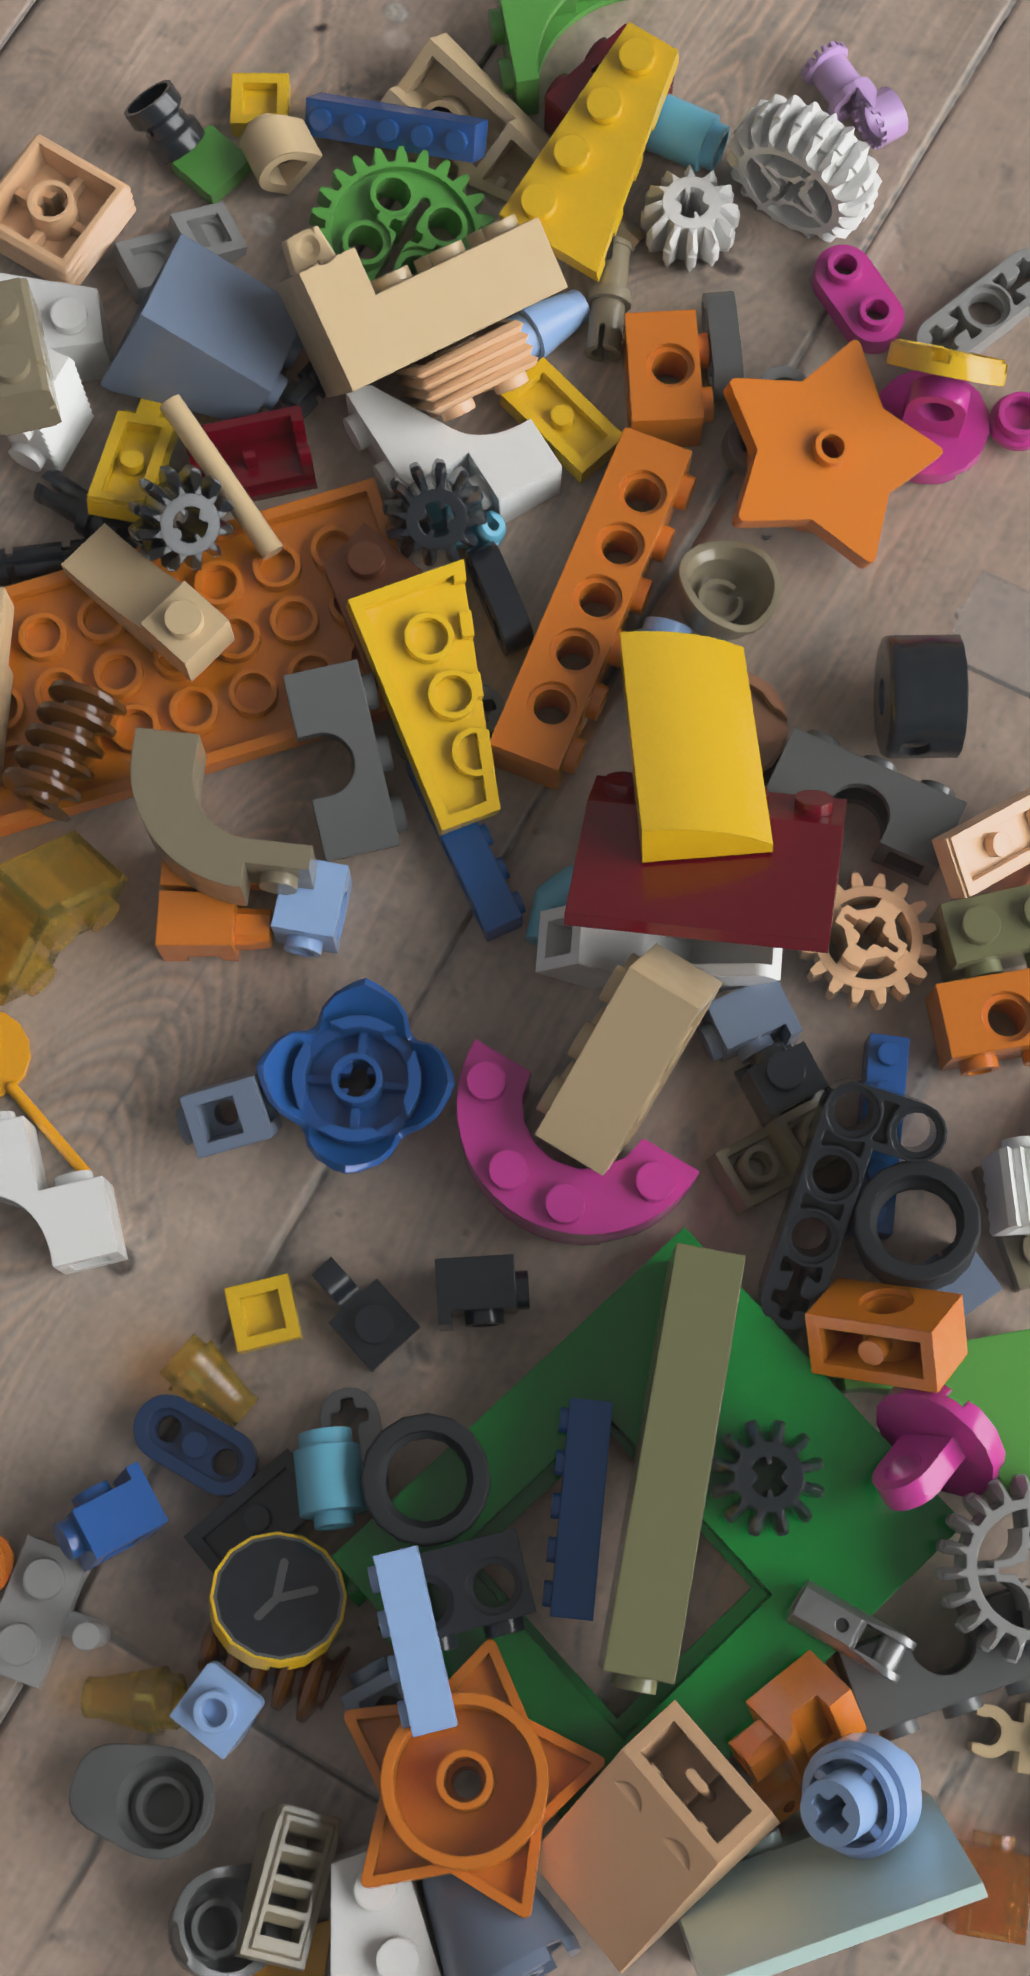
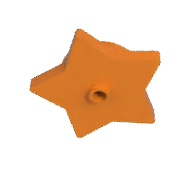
[723,339,943,569]
[343,1639,605,1919]

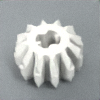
[640,165,740,273]

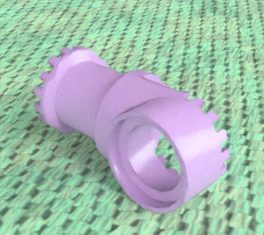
[801,41,908,150]

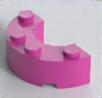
[456,1039,700,1245]

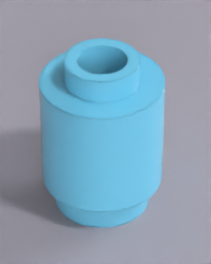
[646,94,731,172]
[293,1426,367,1531]

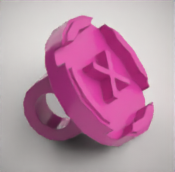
[879,370,990,484]
[872,1385,1005,1511]

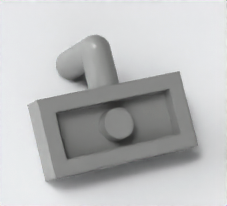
[0,1535,111,1689]

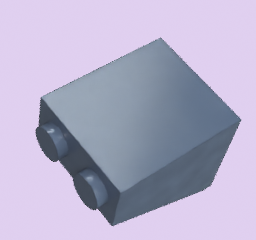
[100,233,303,420]

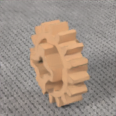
[798,872,937,1011]

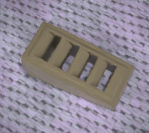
[235,1804,341,1972]

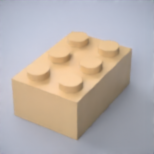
[535,943,723,1176]

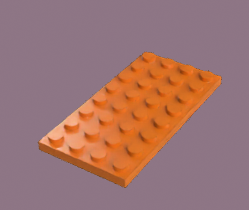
[0,477,399,837]

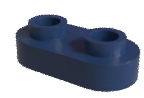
[133,1394,259,1496]

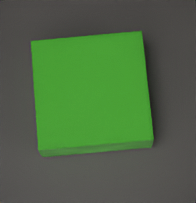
[171,124,252,204]

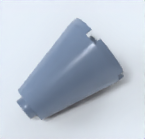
[421,1874,582,1976]

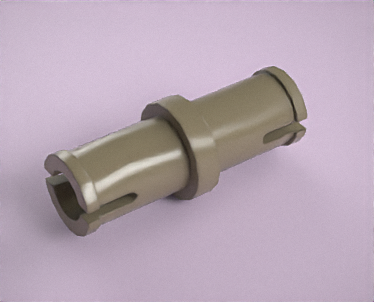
[584,236,632,362]

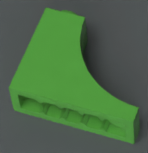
[834,1329,1030,1496]

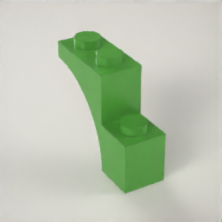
[488,0,625,115]

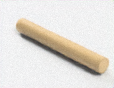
[160,394,284,560]

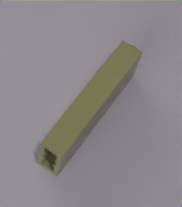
[598,1243,746,1695]

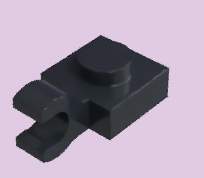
[312,1257,421,1372]

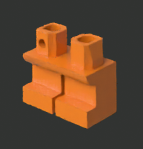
[155,835,274,961]
[728,1650,868,1826]

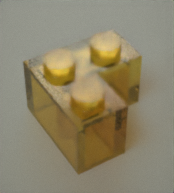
[0,830,128,1006]

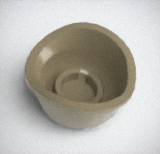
[677,540,782,641]

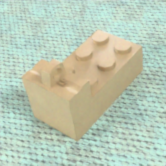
[275,214,568,398]

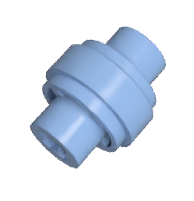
[800,1732,922,1859]

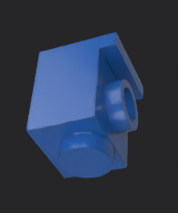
[53,1461,168,1573]

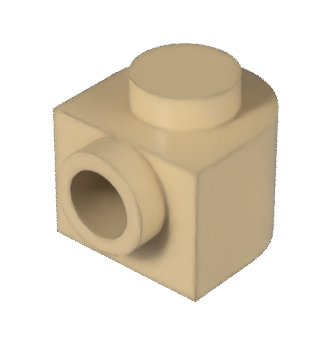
[239,113,323,195]

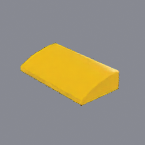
[620,631,773,863]

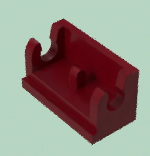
[185,405,318,502]

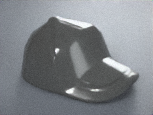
[69,1743,215,1860]
[167,1862,298,1976]

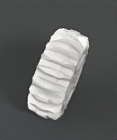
[726,94,882,243]

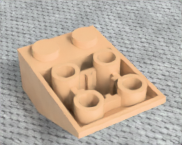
[538,1700,780,1973]

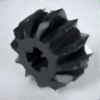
[382,458,487,566]
[127,464,234,572]
[709,1420,825,1537]

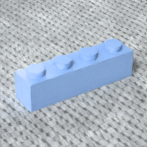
[367,1546,458,1737]

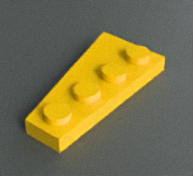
[499,22,679,283]
[346,559,500,836]

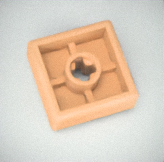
[0,134,136,285]
[392,319,538,421]

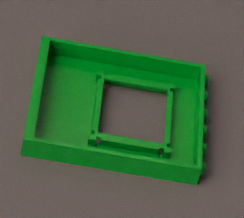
[331,1227,956,1819]

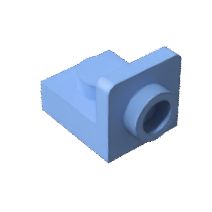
[169,1660,265,1760]

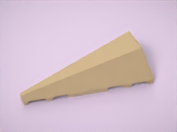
[380,32,646,252]

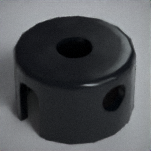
[874,634,969,759]

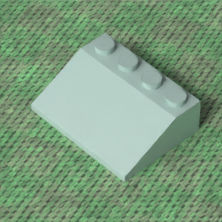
[678,1789,988,1976]

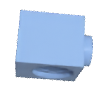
[271,860,353,958]

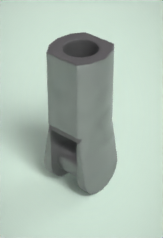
[786,1579,917,1684]

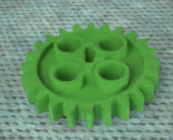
[309,146,494,281]

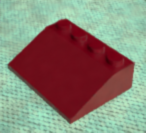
[564,771,847,953]

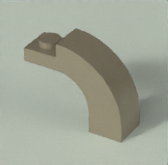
[130,727,317,907]

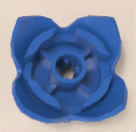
[256,978,455,1174]

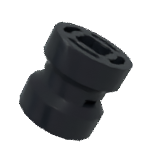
[124,80,205,166]

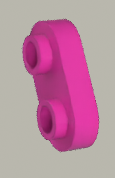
[812,244,905,354]

